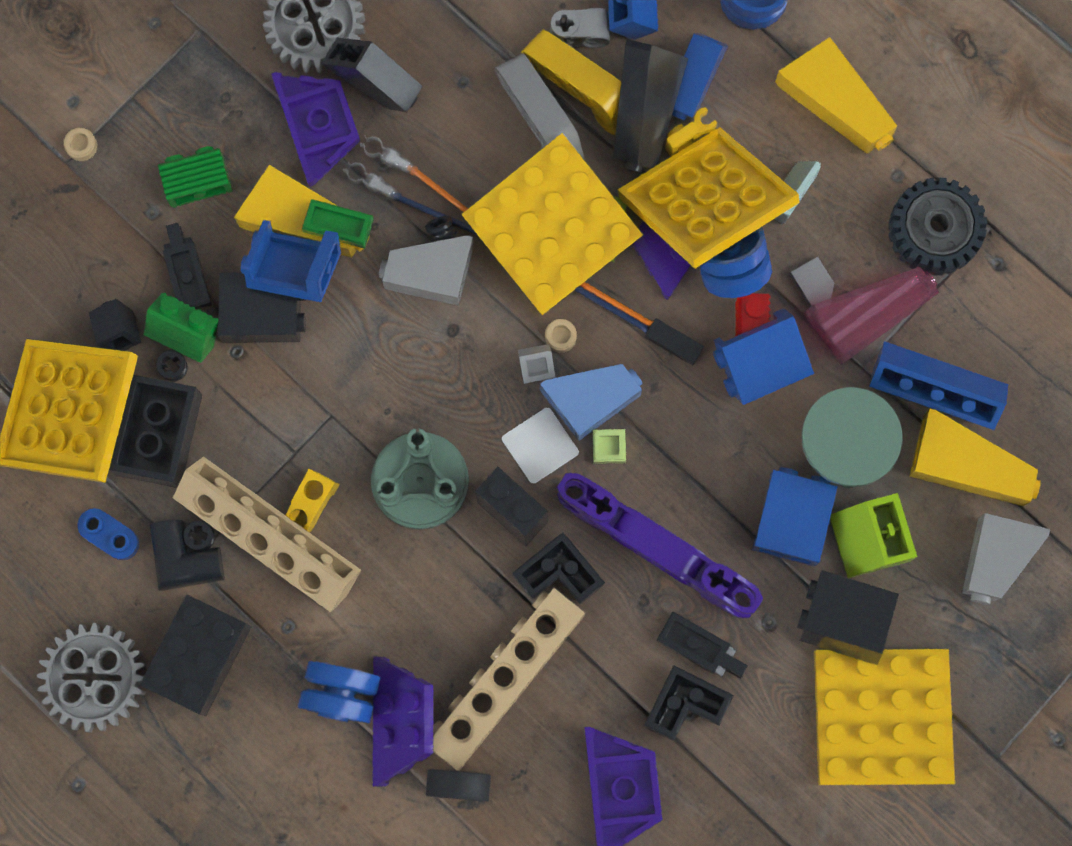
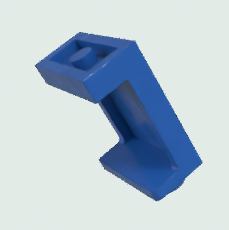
[241,220,341,302]
[713,308,814,405]
[752,467,838,566]

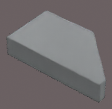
[789,257,835,324]

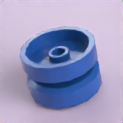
[720,0,788,30]
[700,227,773,298]
[297,661,380,724]

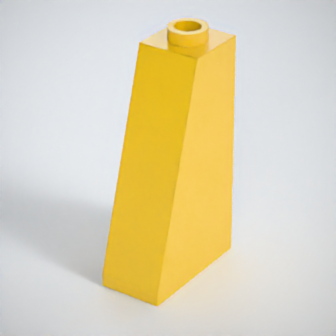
[775,37,897,154]
[234,165,370,258]
[909,409,1041,506]

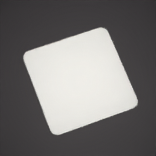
[502,408,579,484]

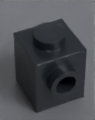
[89,299,141,351]

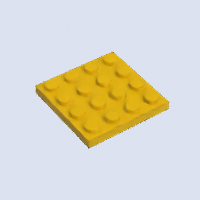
[618,127,799,269]
[461,133,643,315]
[0,339,138,483]
[814,649,955,785]

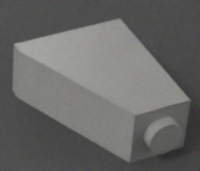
[379,235,474,306]
[962,513,1050,605]

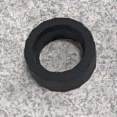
[425,769,491,802]

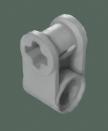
[550,8,610,48]

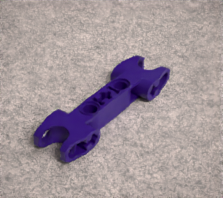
[557,473,763,618]

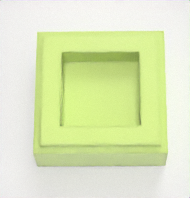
[593,429,626,464]

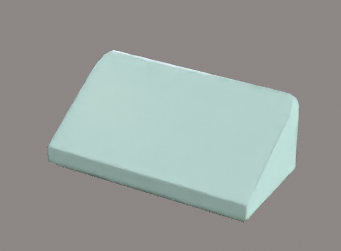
[775,161,821,224]

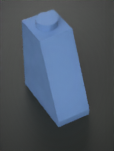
[540,364,643,441]

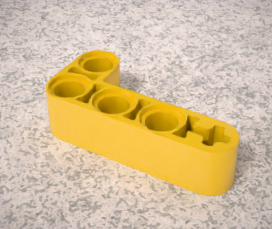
[520,29,621,135]

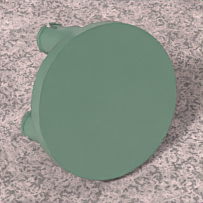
[801,387,902,489]
[371,429,469,530]

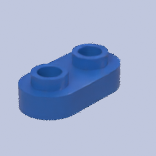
[77,508,140,560]

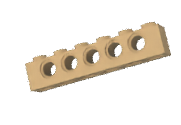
[173,456,361,612]
[433,588,585,771]

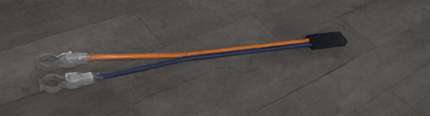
[343,136,704,366]

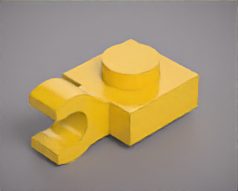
[665,107,717,157]

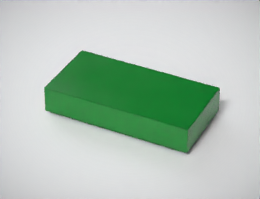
[302,199,374,249]

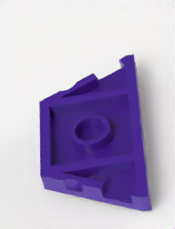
[271,72,360,187]
[632,221,691,300]
[373,656,433,787]
[584,727,662,846]

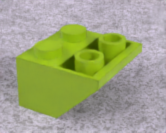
[830,493,917,578]

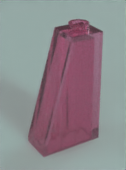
[803,267,940,365]

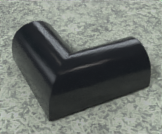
[150,520,225,591]
[512,532,605,604]
[644,665,734,741]

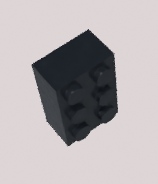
[109,375,202,488]
[140,594,251,716]

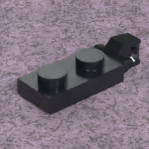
[163,222,212,309]
[656,611,748,679]

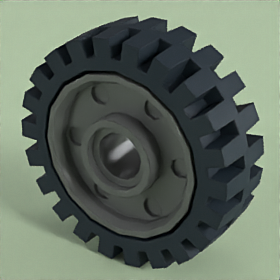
[888,177,987,276]

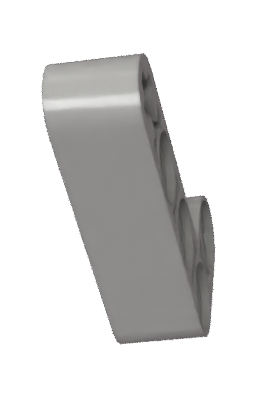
[495,53,584,159]

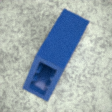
[672,33,729,120]

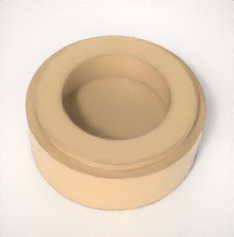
[63,128,97,161]
[545,319,577,353]

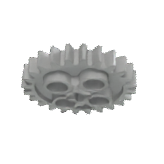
[263,0,365,73]
[37,623,147,733]

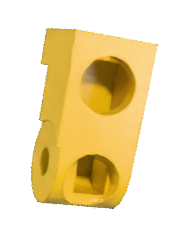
[286,469,340,533]

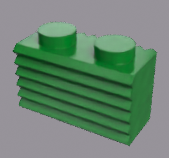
[158,146,233,208]
[143,293,219,363]

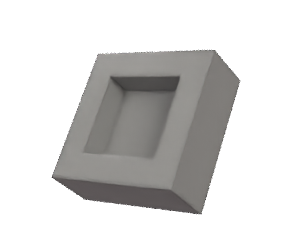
[518,344,556,384]

